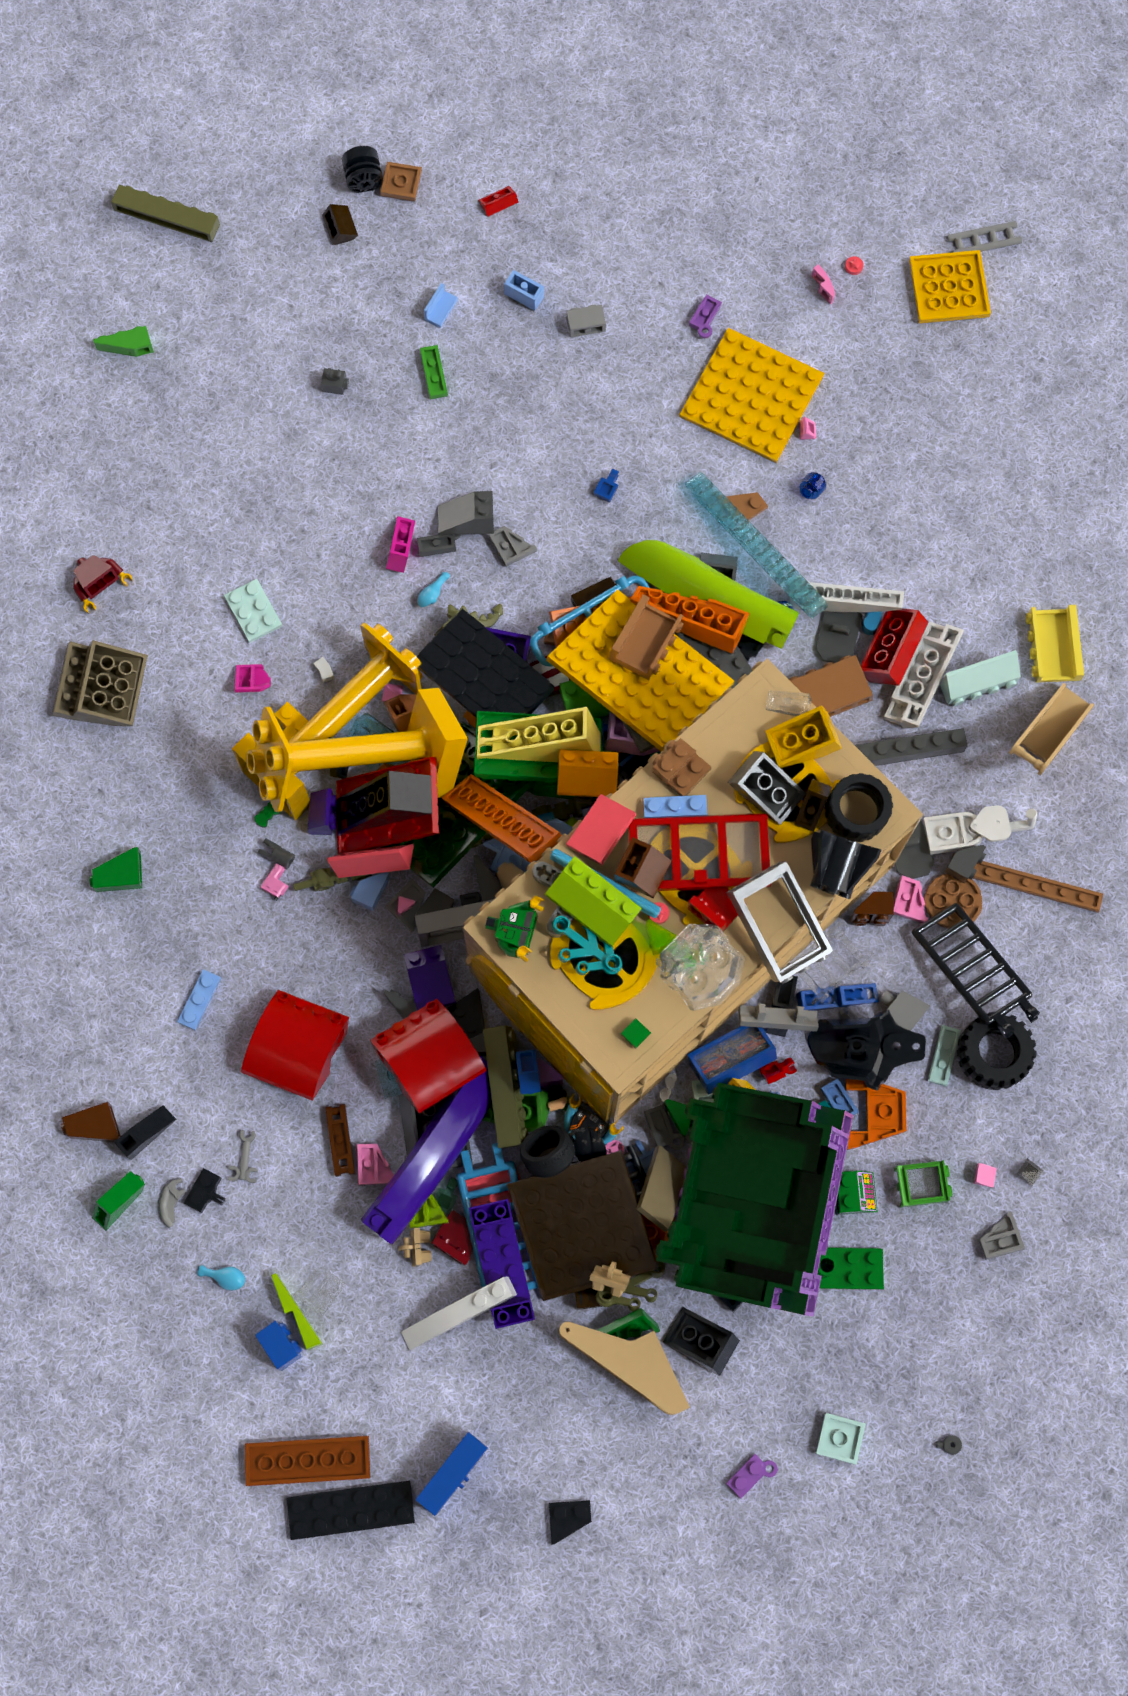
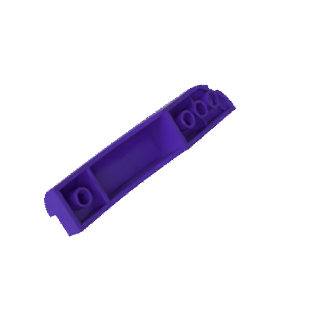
[360,1055,492,1245]

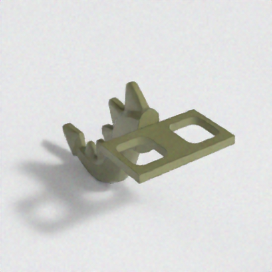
[434,604,503,636]

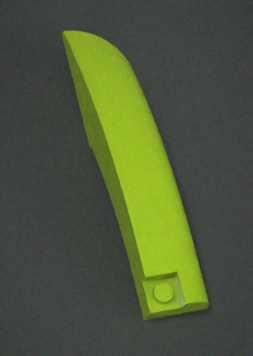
[618,540,799,649]

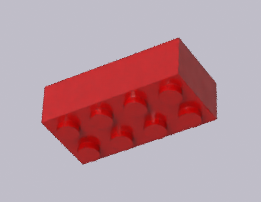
[861,608,928,686]

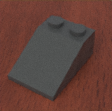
[438,491,494,535]
[728,751,806,825]

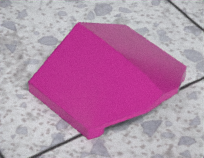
[235,664,271,693]

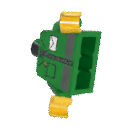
[485,896,544,962]

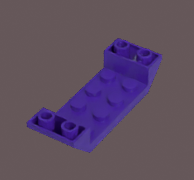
[469,1199,535,1329]

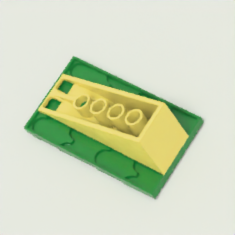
[474,707,603,783]

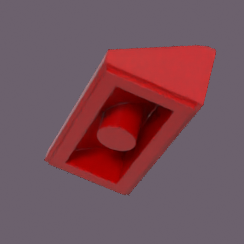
[478,186,519,217]

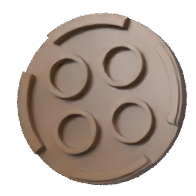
[925,874,982,929]

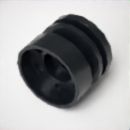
[341,146,383,193]

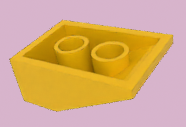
[765,705,842,768]

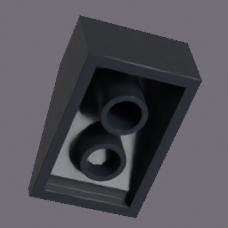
[663,1307,740,1376]

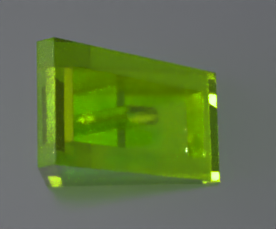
[645,919,685,955]

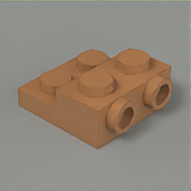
[652,738,711,796]

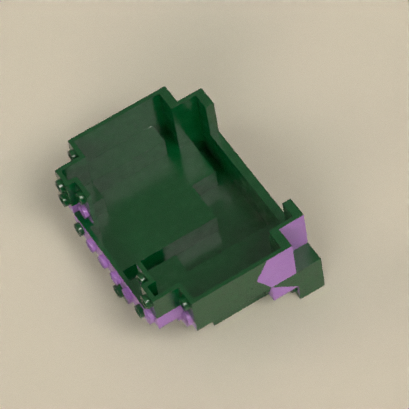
[655,1083,853,1317]

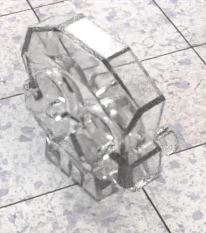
[656,923,745,1011]

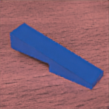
[796,983,879,1011]

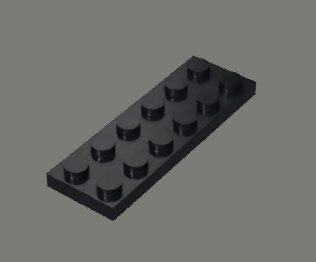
[287,1480,415,1540]

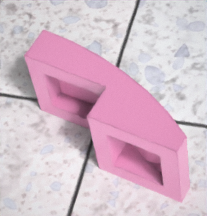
[812,264,835,304]

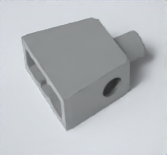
[880,991,930,1031]

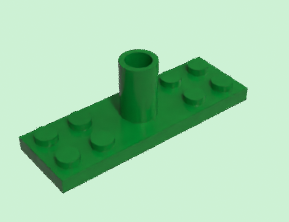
[817,1248,884,1290]

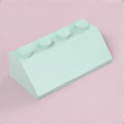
[940,650,1021,706]

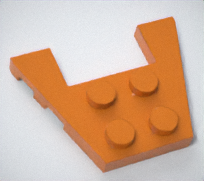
[845,1079,907,1150]

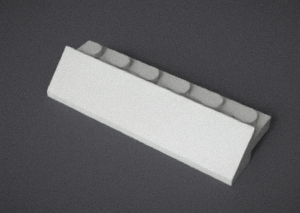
[884,621,964,729]

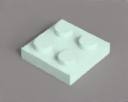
[815,1413,866,1465]

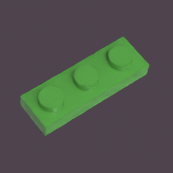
[420,345,448,400]

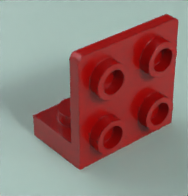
[687,888,746,936]

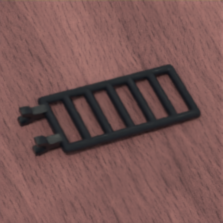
[912,903,1040,1039]

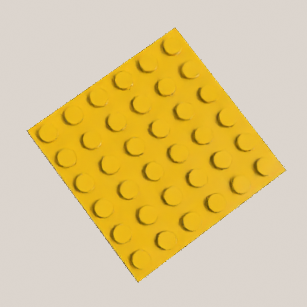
[679,328,825,463]

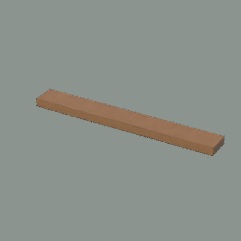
[952,853,1103,913]

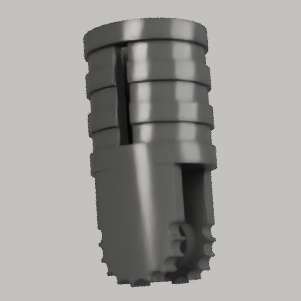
[258,838,296,870]

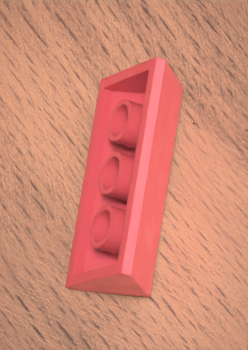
[327,844,414,878]

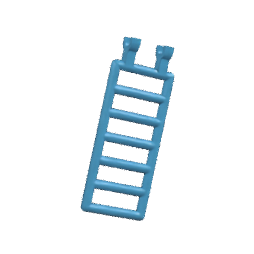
[456,1143,539,1290]

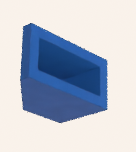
[515,1049,541,1094]

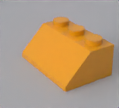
[557,749,618,797]

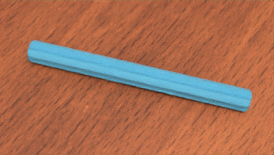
[550,849,661,918]

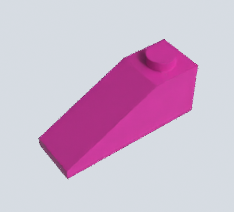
[386,516,415,573]

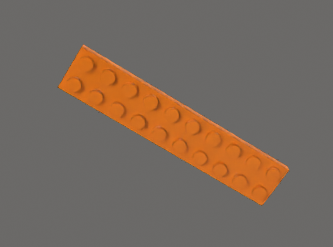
[442,774,562,863]

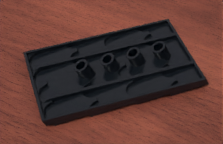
[416,608,555,718]

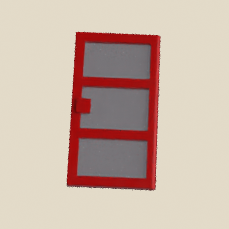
[629,814,771,892]

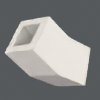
[313,657,334,683]

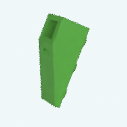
[93,326,154,357]

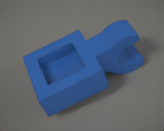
[594,468,619,503]

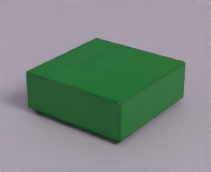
[621,1018,651,1049]

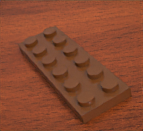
[245,1436,371,1486]

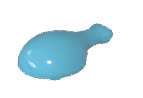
[418,572,450,607]
[197,1265,245,1291]

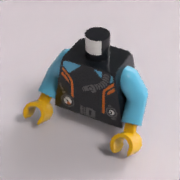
[564,1093,624,1156]

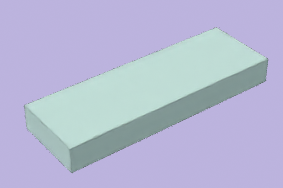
[927,1025,961,1087]

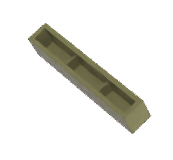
[111,184,220,242]
[483,1025,529,1149]

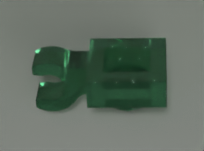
[435,1177,458,1214]

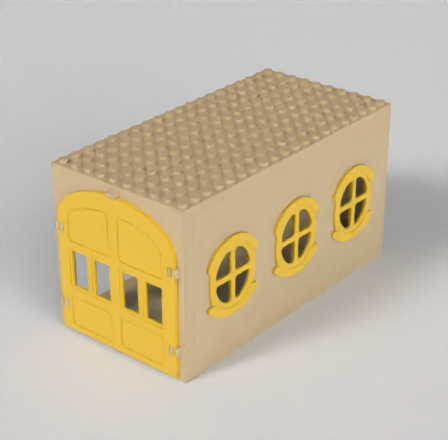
[463,658,923,1124]

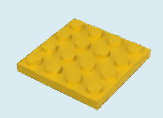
[909,250,991,324]

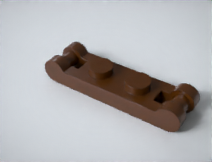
[325,1104,355,1177]

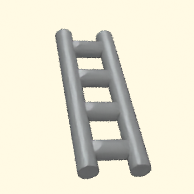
[947,221,1022,253]

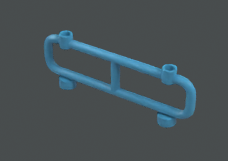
[530,576,650,667]

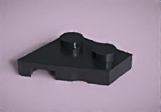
[549,1500,592,1545]

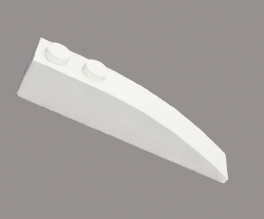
[790,581,904,612]
[401,1277,517,1350]

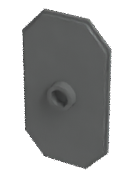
[816,611,862,663]
[895,820,934,879]

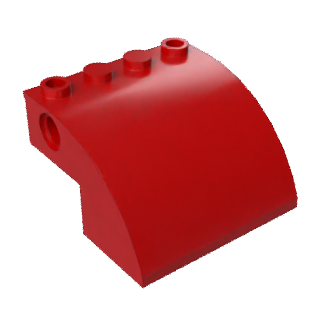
[241,990,349,1101]
[370,999,487,1113]

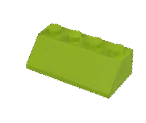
[544,856,642,947]

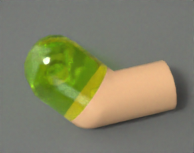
[547,1097,570,1112]

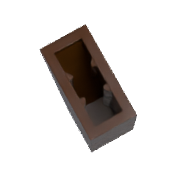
[61,1101,121,1142]

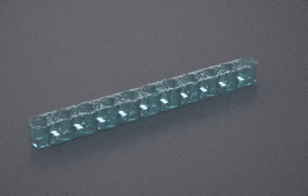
[685,472,828,619]

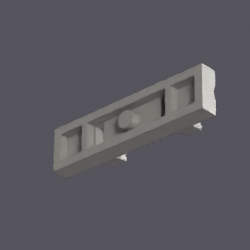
[738,1003,819,1031]

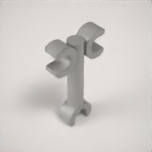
[228,1130,258,1183]

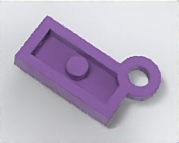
[689,294,722,339]
[726,1454,778,1499]

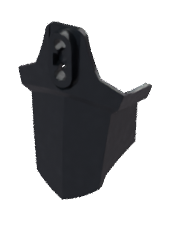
[807,1010,926,1090]

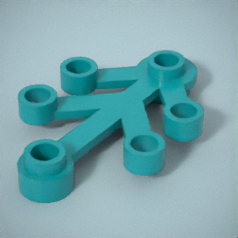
[552,916,622,975]

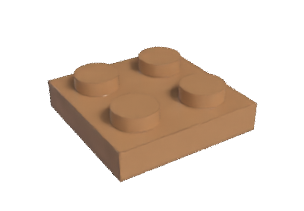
[380,162,422,202]

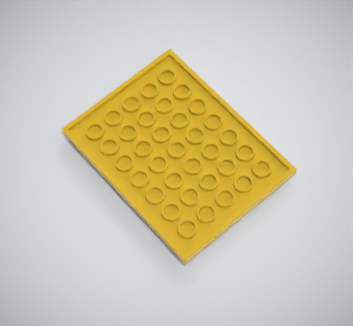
[546,590,735,752]

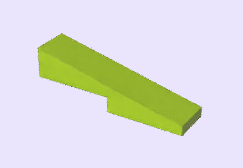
[271,1273,323,1350]

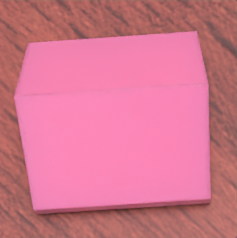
[799,417,816,440]
[397,896,415,916]

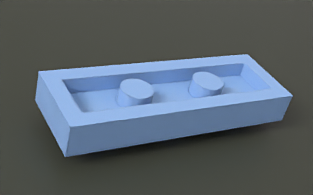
[644,795,707,818]
[177,969,221,1031]

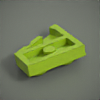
[409,1194,449,1229]

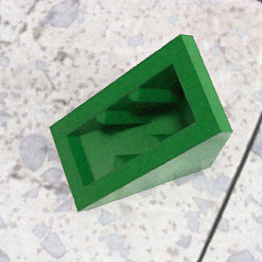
[664,1099,691,1138]

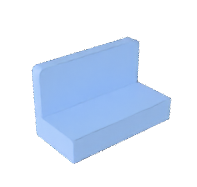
[424,283,458,328]

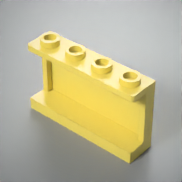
[1026,605,1084,683]

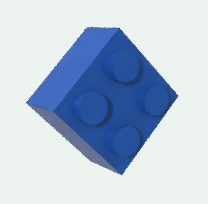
[255,1320,303,1371]

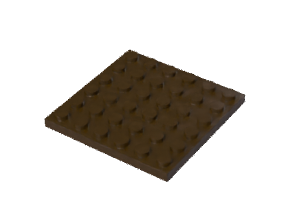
[507,1150,658,1301]

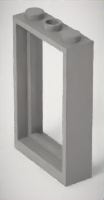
[726,861,833,983]
[415,899,494,947]

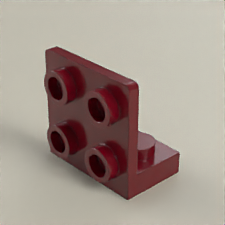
[430,1210,473,1266]

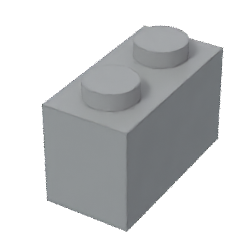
[566,305,606,338]

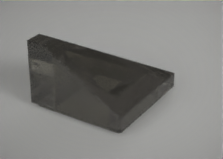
[1016,1158,1044,1186]

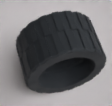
[825,773,893,842]

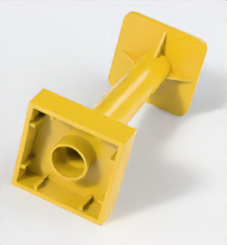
[232,622,423,821]
[247,688,468,812]

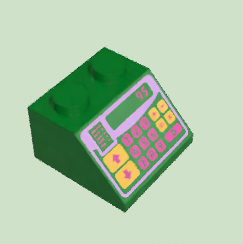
[836,1171,878,1215]

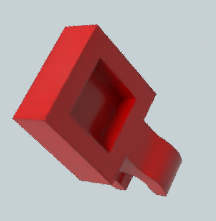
[759,1057,797,1084]

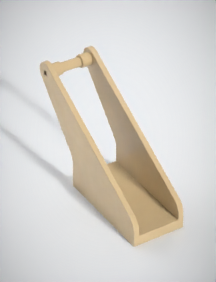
[1009,683,1095,776]
[559,1322,690,1415]

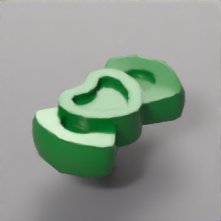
[254,802,280,828]

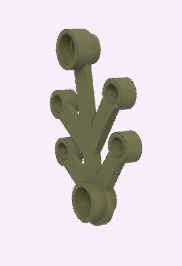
[596,1261,665,1312]

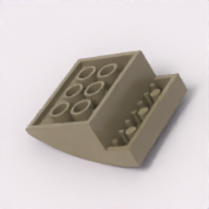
[52,640,148,726]

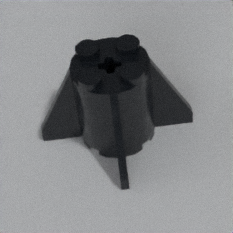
[810,830,881,899]

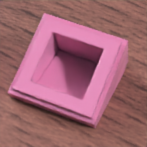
[973,1163,997,1188]

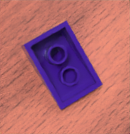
[403,945,456,1011]

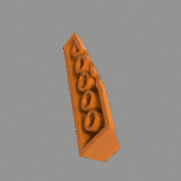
[630,586,749,654]

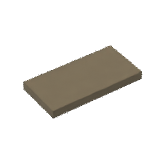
[636,1145,686,1232]

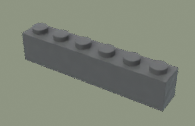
[855,728,968,766]

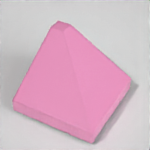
[382,684,403,702]

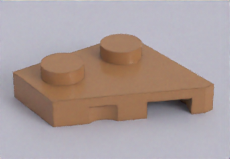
[718,492,768,527]

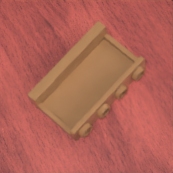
[608,594,684,680]
[789,655,873,717]

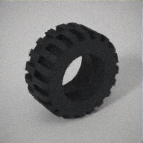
[957,1012,1037,1090]

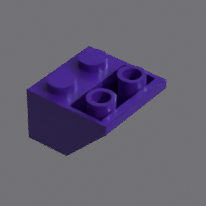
[307,788,338,836]

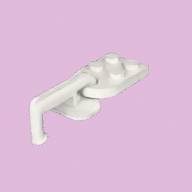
[923,805,1037,855]

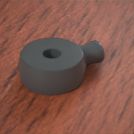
[936,1435,962,1455]

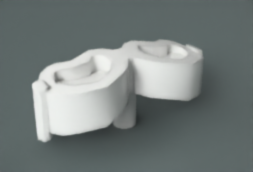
[659,1073,678,1103]

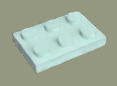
[224,579,283,643]

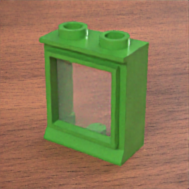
[894,1160,953,1208]

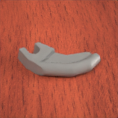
[159,1178,186,1228]

